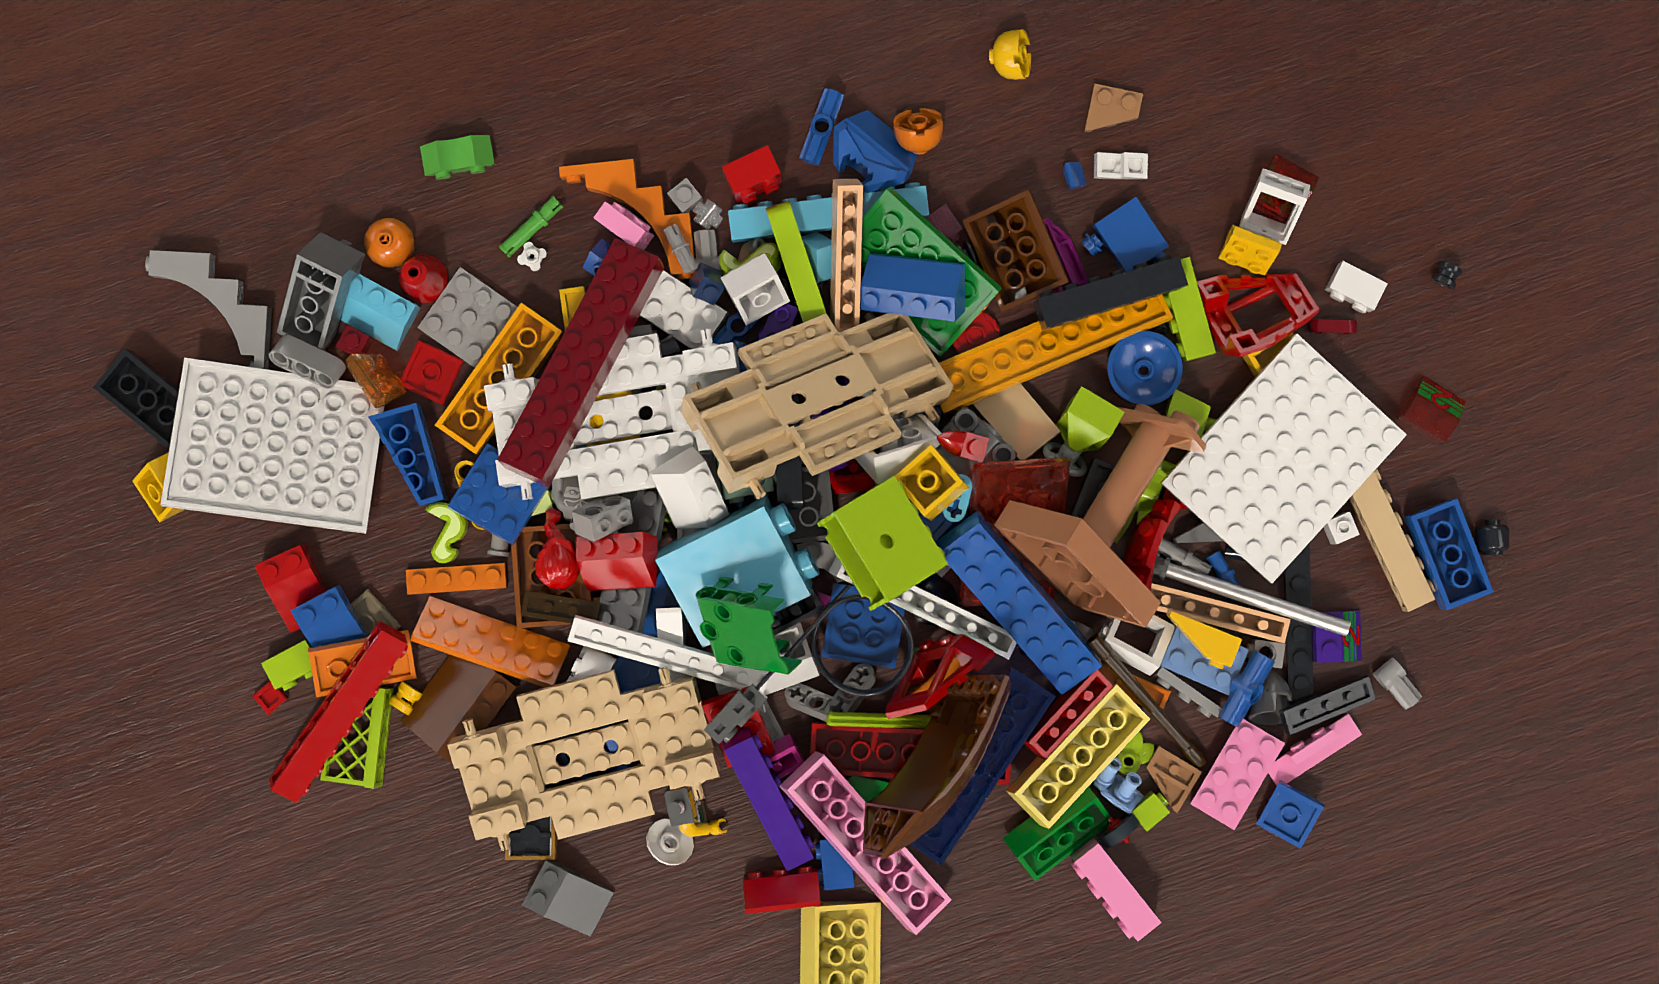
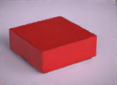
[252,681,289,715]

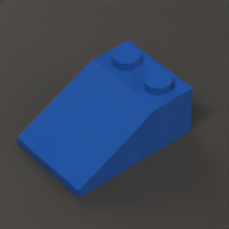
[291,584,368,647]

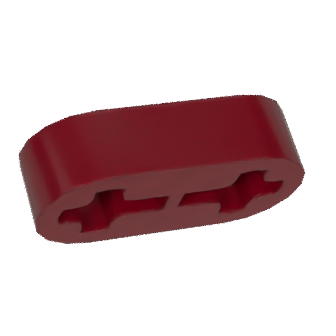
[1309,319,1357,335]

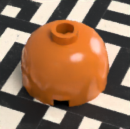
[894,108,943,154]
[364,218,415,268]

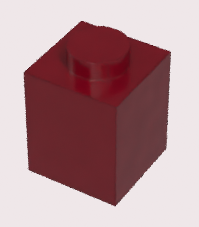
[335,325,374,361]

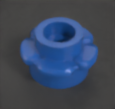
[1081,233,1104,256]

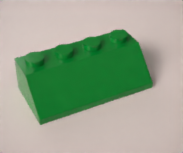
[1002,786,1111,881]

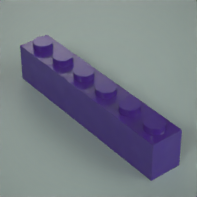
[722,727,815,871]

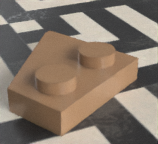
[1084,84,1143,132]
[1145,746,1202,813]

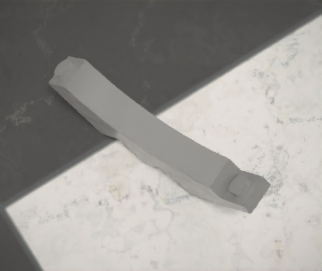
[145,250,272,370]

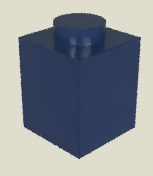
[689,262,725,305]

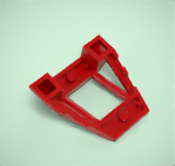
[1197,274,1319,357]
[885,634,995,719]

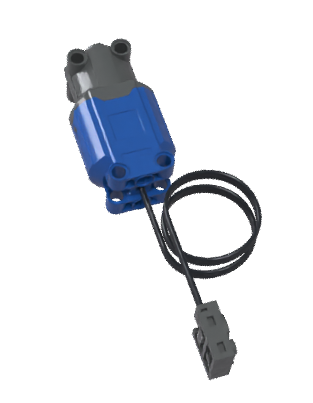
[704,406,1018,744]

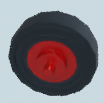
[1098,813,1140,849]

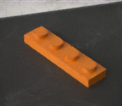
[406,563,508,595]

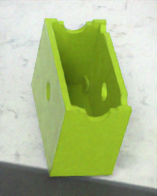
[817,476,948,611]

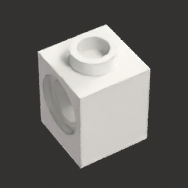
[1323,512,1360,544]

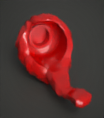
[535,508,580,589]

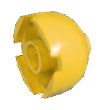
[989,29,1031,80]

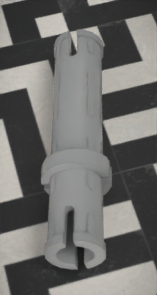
[1158,538,1212,575]

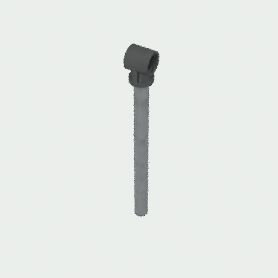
[1152,553,1351,636]

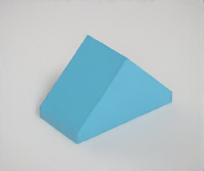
[801,232,832,283]

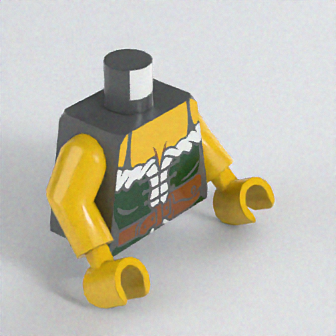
[664,786,727,837]

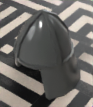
[1247,670,1292,726]

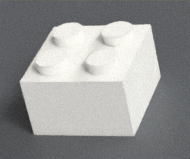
[721,253,790,326]

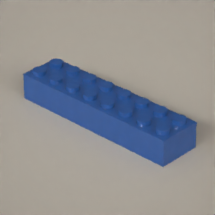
[937,511,1102,695]

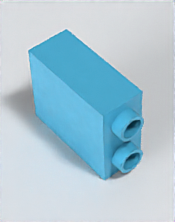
[655,495,820,648]

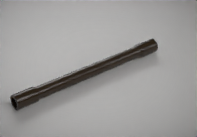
[1086,634,1207,768]

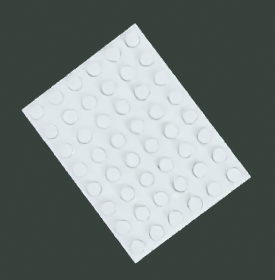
[1160,334,1407,583]
[161,358,387,534]

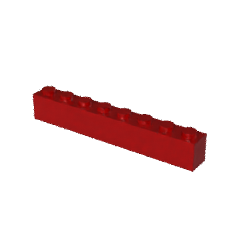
[269,620,408,803]

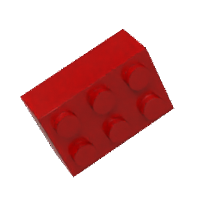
[722,145,782,204]

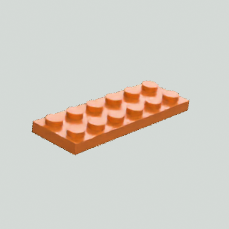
[411,596,570,688]

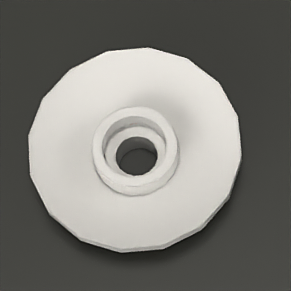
[646,819,694,865]

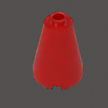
[399,254,448,303]

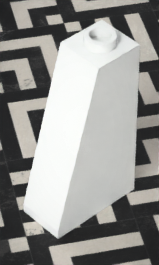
[656,607,687,683]

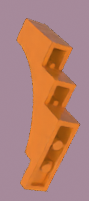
[559,159,695,281]

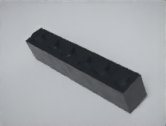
[1033,255,1188,331]

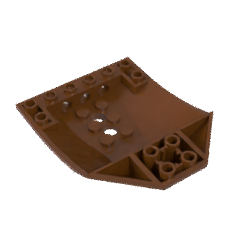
[863,675,1012,859]

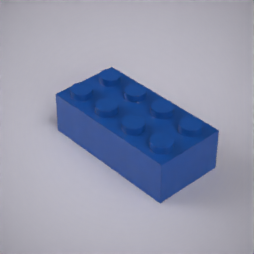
[1404,499,1494,610]

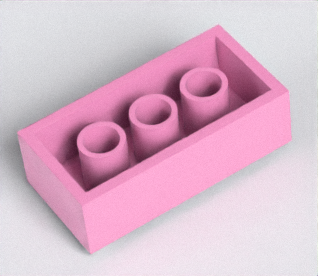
[1191,719,1285,830]
[1070,838,1161,941]

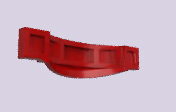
[1124,488,1187,591]

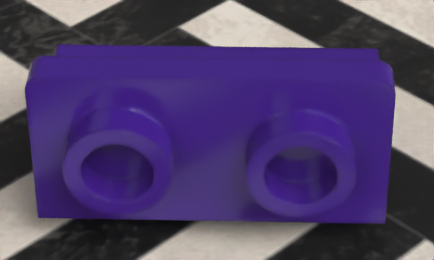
[757,303,799,341]

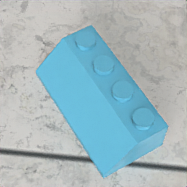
[340,274,421,351]

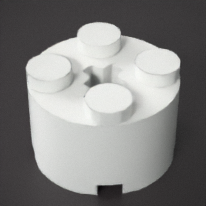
[567,646,616,682]

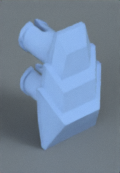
[1093,757,1144,814]

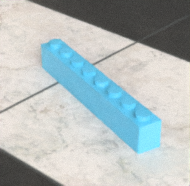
[728,182,929,243]

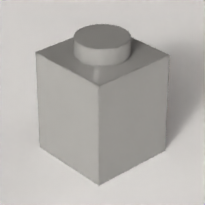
[667,178,703,213]

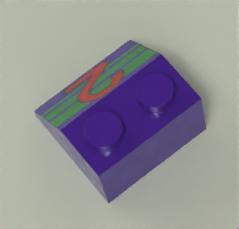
[1312,610,1362,663]

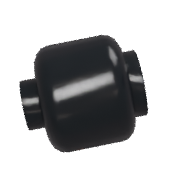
[1476,520,1509,555]

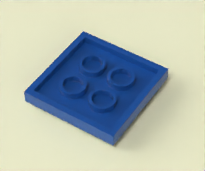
[448,443,548,545]
[821,583,905,669]

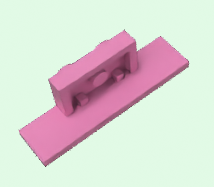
[1268,713,1362,786]

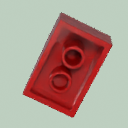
[255,545,327,633]

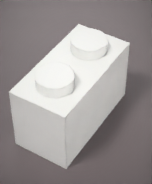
[1325,261,1388,313]

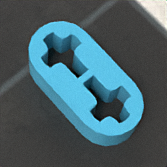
[943,474,972,522]

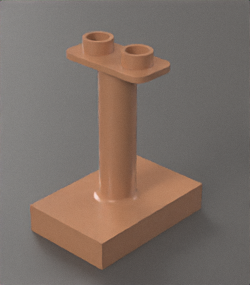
[994,404,1206,628]

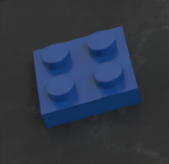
[1256,780,1325,849]

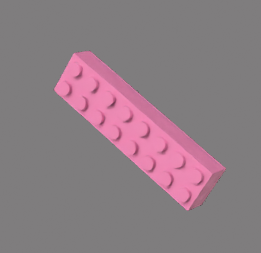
[780,751,951,935]

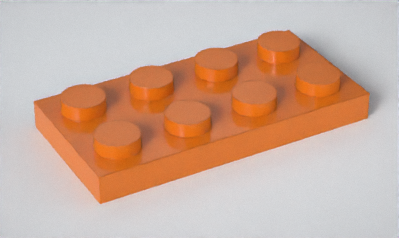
[308,630,416,697]

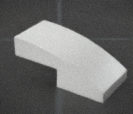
[1094,152,1148,179]

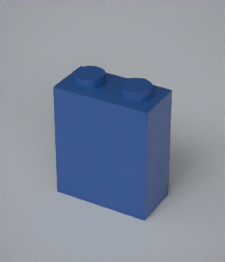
[1092,197,1169,273]

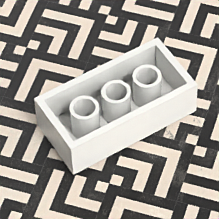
[640,271,728,349]

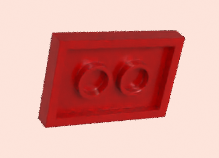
[702,686,775,767]

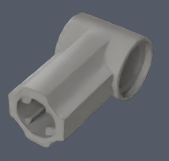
[693,230,721,271]
[1373,658,1422,710]

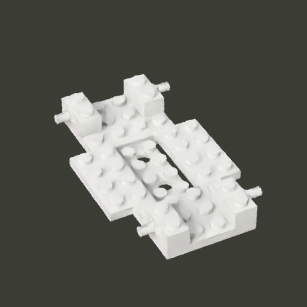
[484,329,741,500]

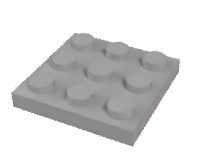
[417,267,518,368]

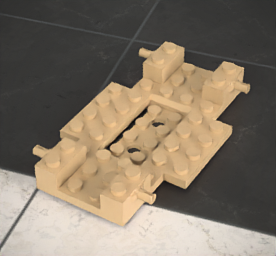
[680,311,953,499]
[447,667,721,851]

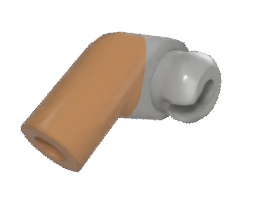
[737,238,765,263]

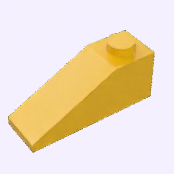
[1166,610,1242,670]

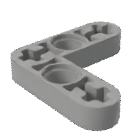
[784,663,876,722]

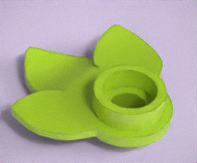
[1116,731,1154,775]

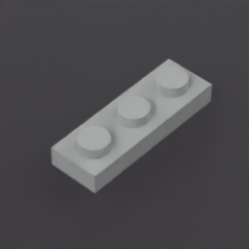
[1154,666,1222,718]

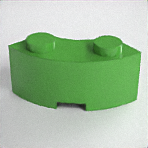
[420,135,494,180]

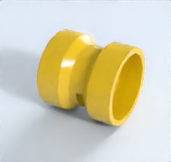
[388,681,423,715]

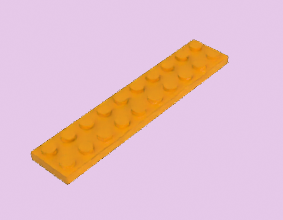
[939,295,1173,415]

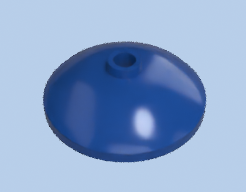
[1107,331,1183,406]

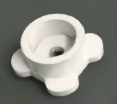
[517,242,547,271]

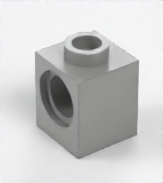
[1246,639,1285,668]

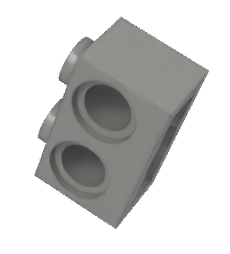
[572,494,633,542]

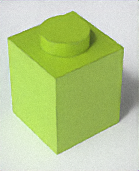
[1131,791,1170,831]

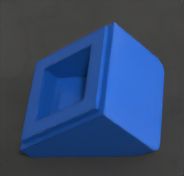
[1062,162,1086,190]

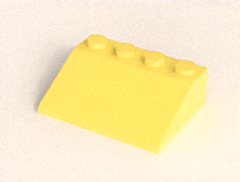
[800,901,881,984]

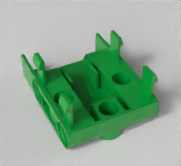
[695,577,802,675]

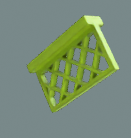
[320,687,394,789]

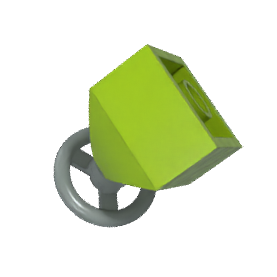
[1043,386,1125,477]

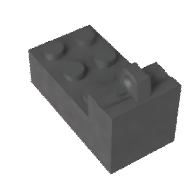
[277,232,365,351]

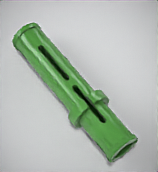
[499,196,564,258]

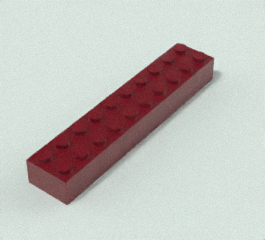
[497,238,664,488]

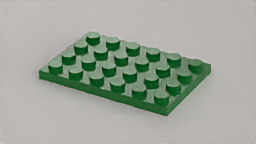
[860,186,1002,357]

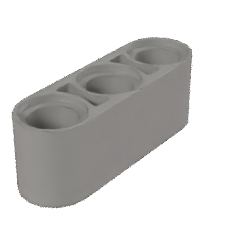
[269,335,346,389]

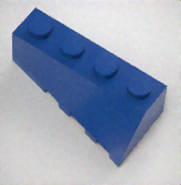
[368,403,448,506]

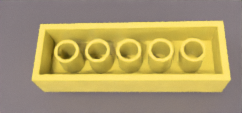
[1006,683,1150,829]

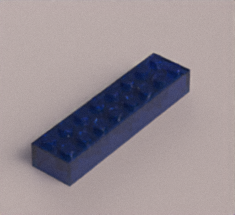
[911,666,1056,866]

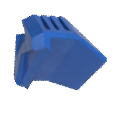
[833,110,918,193]

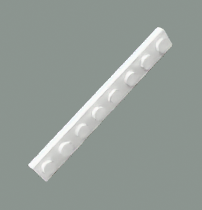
[568,615,769,693]

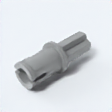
[663,224,697,273]

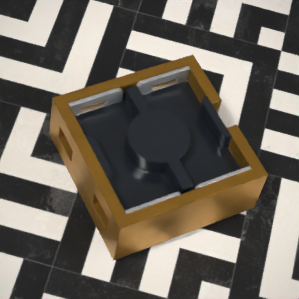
[505,816,557,860]

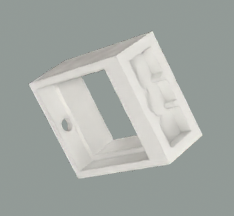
[1239,168,1310,245]
[1099,615,1176,676]

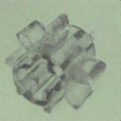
[692,200,723,230]

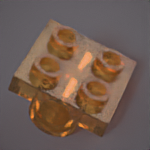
[346,354,407,408]

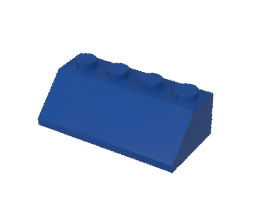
[860,253,965,322]

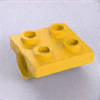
[1219,225,1282,276]

